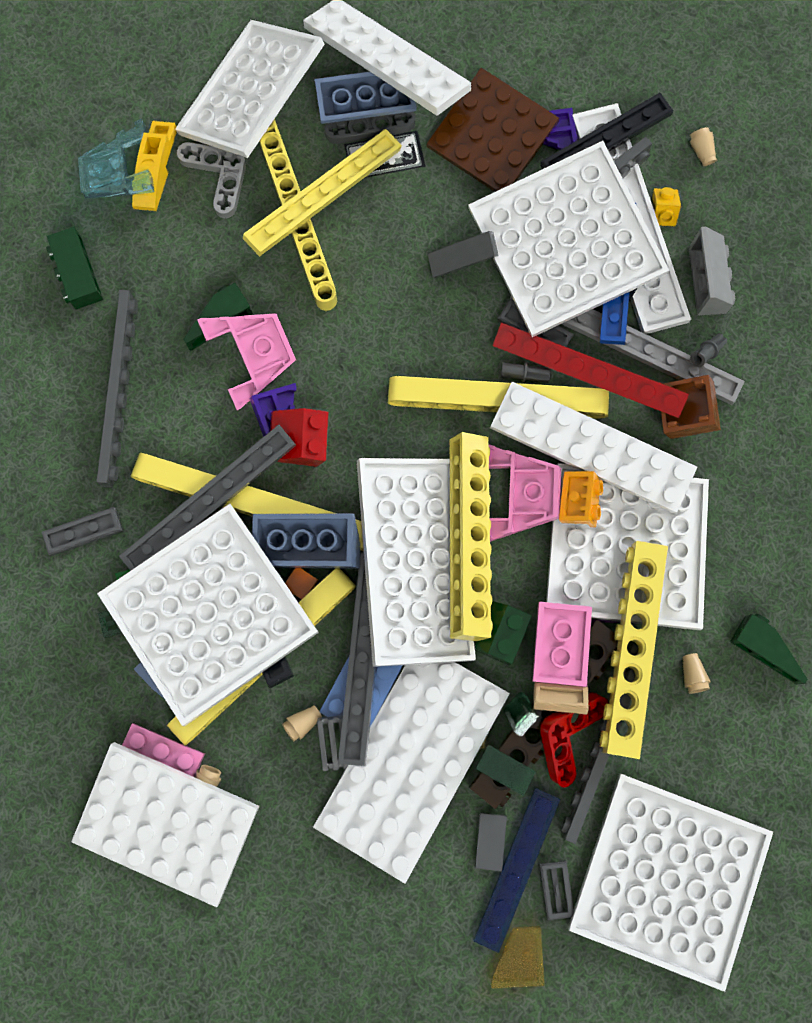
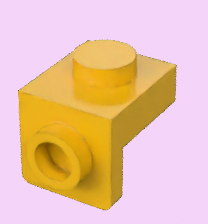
[652,187,681,226]

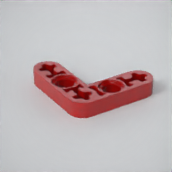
[540,693,609,787]

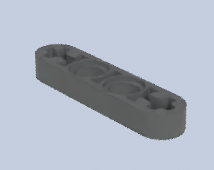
[325,111,415,144]

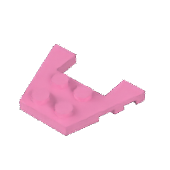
[197,314,296,410]
[489,445,561,542]

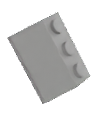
[689,227,735,316]

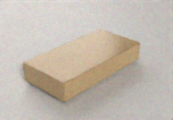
[533,682,589,714]

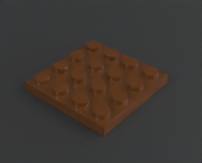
[427,68,559,192]

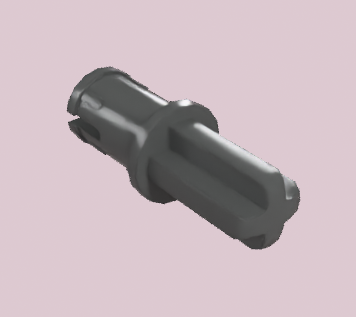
[690,333,727,367]
[501,362,551,383]

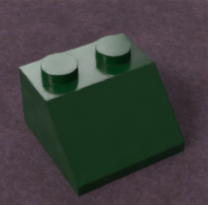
[474,601,532,665]

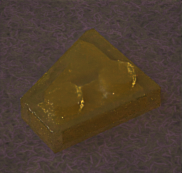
[491,926,545,988]

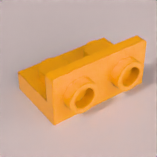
[559,471,604,528]

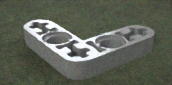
[177,142,246,218]

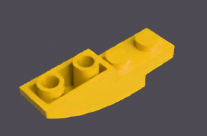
[132,121,177,211]

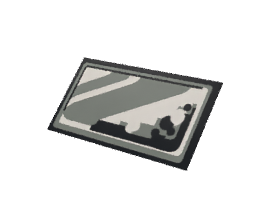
[344,130,426,178]

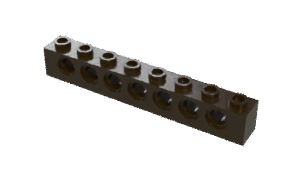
[469,620,618,809]

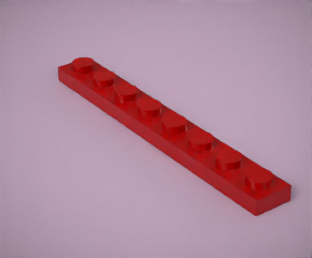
[493,323,689,418]

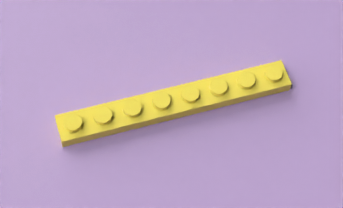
[243,129,402,257]

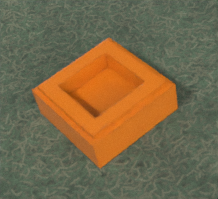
[285,568,319,600]

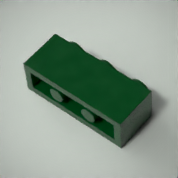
[46,227,103,310]

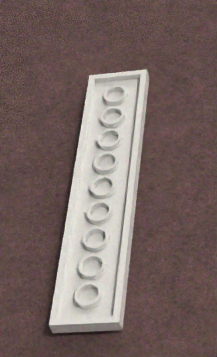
[573,103,691,334]

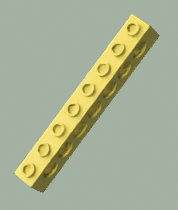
[450,432,493,641]
[600,541,668,759]

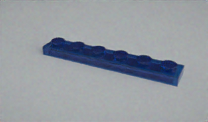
[473,788,560,953]

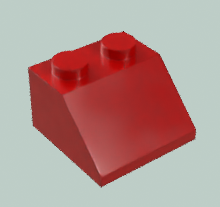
[270,408,328,467]

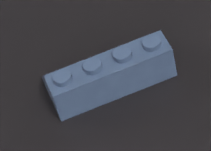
[315,72,417,124]
[252,513,360,569]

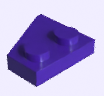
[543,108,578,150]
[249,383,296,436]

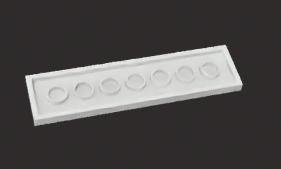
[303,0,471,116]
[490,382,697,514]

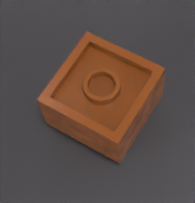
[661,375,721,439]

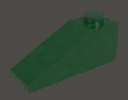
[183,283,253,351]
[730,614,808,685]

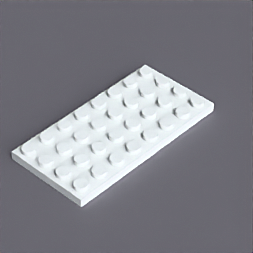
[357,458,476,667]
[313,662,510,883]

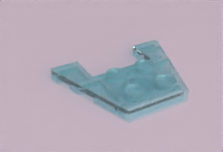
[78,119,154,199]

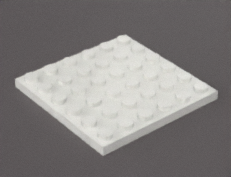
[468,141,669,337]
[546,463,709,630]
[97,504,319,726]
[568,773,773,992]

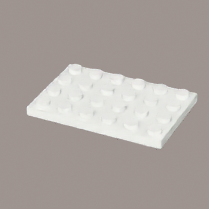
[175,20,325,158]
[72,742,259,907]

